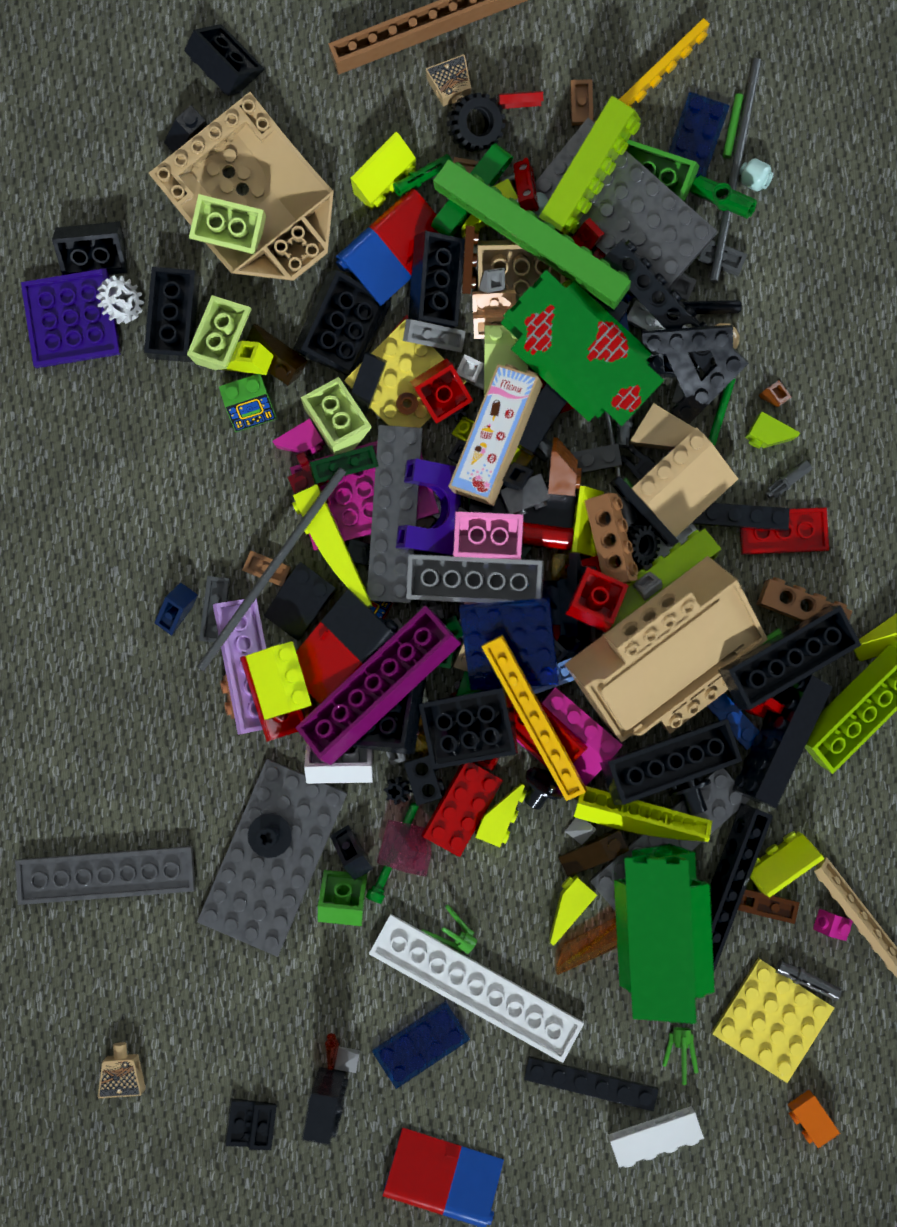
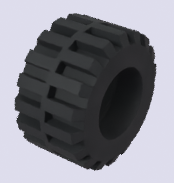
[447,93,506,151]

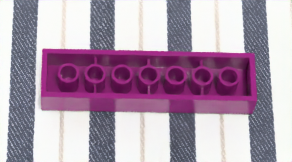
[295,606,461,765]

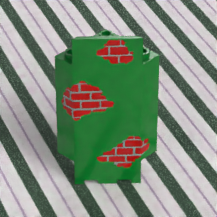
[501,270,664,426]

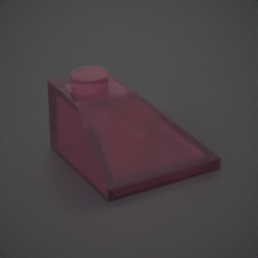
[377,819,432,877]

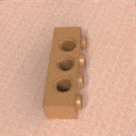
[584,493,638,584]
[756,577,852,622]

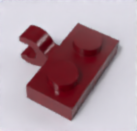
[287,452,330,494]

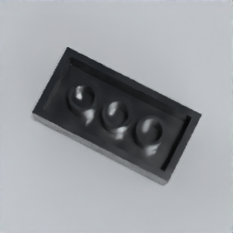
[408,231,465,328]
[144,267,200,362]
[302,1067,348,1145]

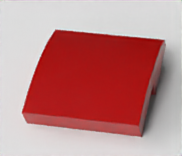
[497,91,543,109]

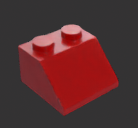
[409,358,473,424]
[566,567,629,633]

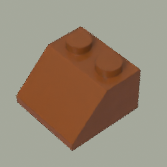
[548,437,582,496]

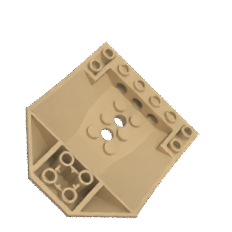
[149,92,334,281]

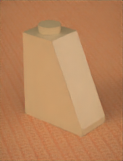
[629,403,696,450]

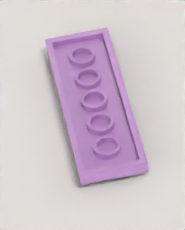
[213,598,266,735]

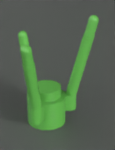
[421,905,477,954]
[662,1027,698,1085]

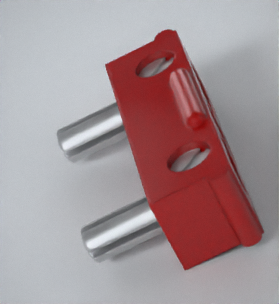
[502,158,539,211]

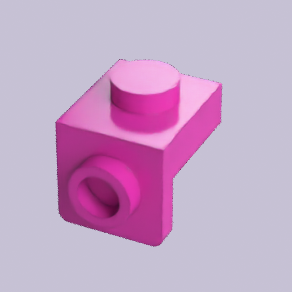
[813,909,853,941]

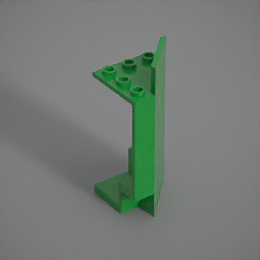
[614,844,715,1024]

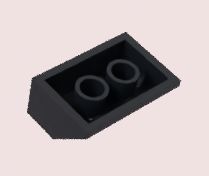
[184,24,265,96]
[52,221,128,275]

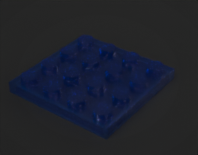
[459,598,559,690]

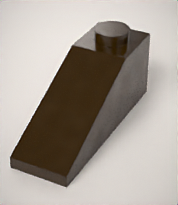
[246,324,308,386]
[558,829,630,877]

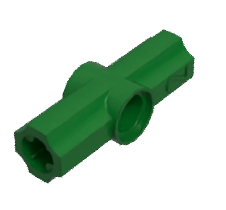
[690,175,757,219]

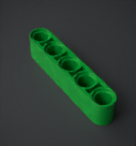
[431,143,513,236]

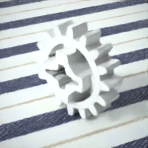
[96,275,144,324]

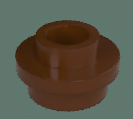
[396,393,418,415]

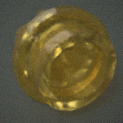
[415,733,429,755]

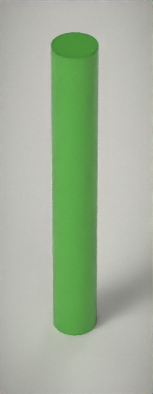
[723,93,744,159]

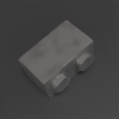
[499,473,551,515]

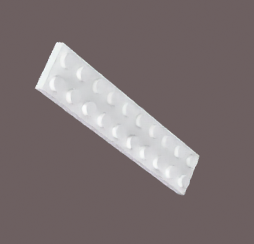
[369,914,584,1063]

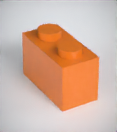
[787,1090,840,1149]

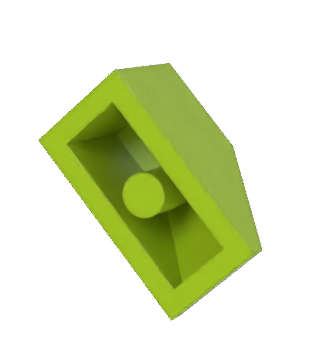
[745,412,800,448]

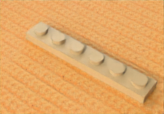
[814,857,897,978]

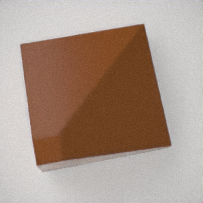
[758,380,792,407]

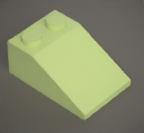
[484,325,528,396]

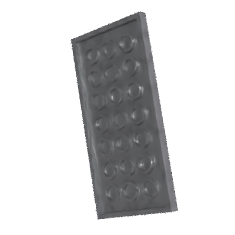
[535,117,718,301]
[197,759,347,957]

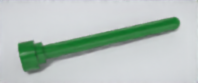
[708,378,736,446]
[366,802,419,904]

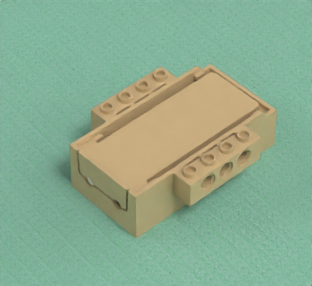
[564,556,768,743]

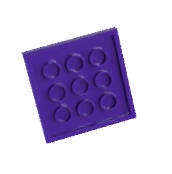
[21,268,121,368]

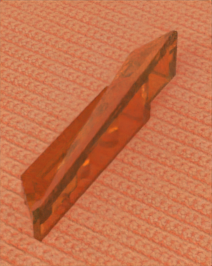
[555,917,617,975]

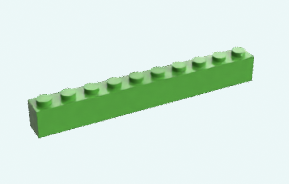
[433,159,631,310]

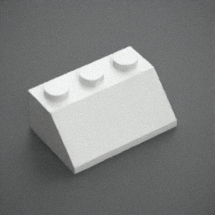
[304,742,373,784]

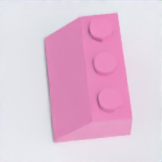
[453,511,523,560]

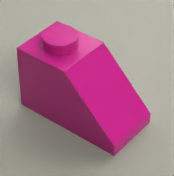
[272,418,325,455]

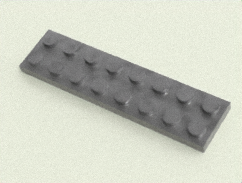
[367,425,423,603]
[589,768,750,911]
[15,846,196,905]

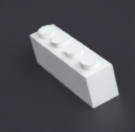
[608,1106,704,1168]

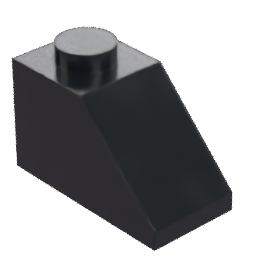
[164,105,208,153]
[330,825,373,880]

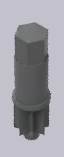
[766,460,812,498]

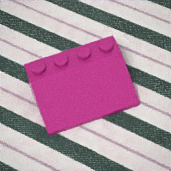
[517,687,623,786]

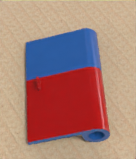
[336,188,454,306]
[382,1127,504,1227]

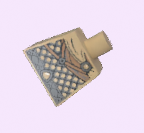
[426,54,471,106]
[98,1042,145,1098]

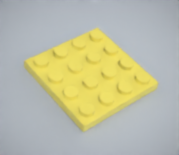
[344,319,466,428]
[711,958,834,1083]

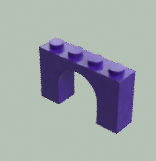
[396,458,461,556]

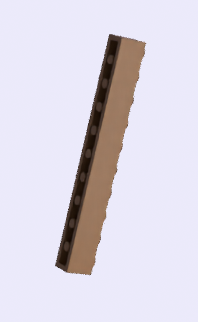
[328,0,528,75]

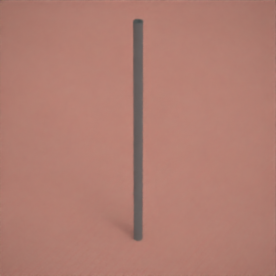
[710,58,761,283]
[197,467,346,671]

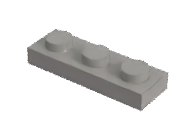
[403,319,466,353]

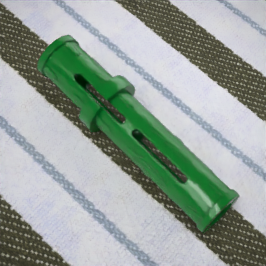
[393,154,453,196]

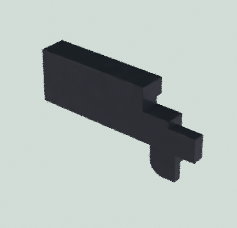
[560,552,597,637]

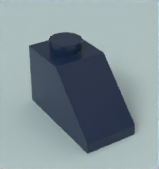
[154,582,198,636]

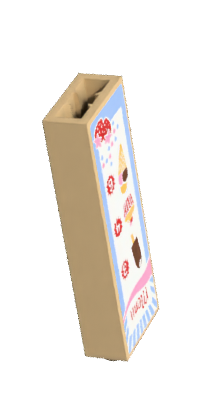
[448,364,543,506]

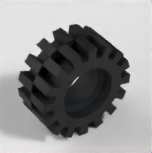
[626,525,661,566]

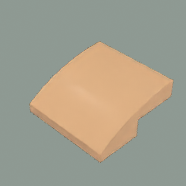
[472,290,516,339]

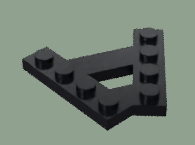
[642,325,749,424]

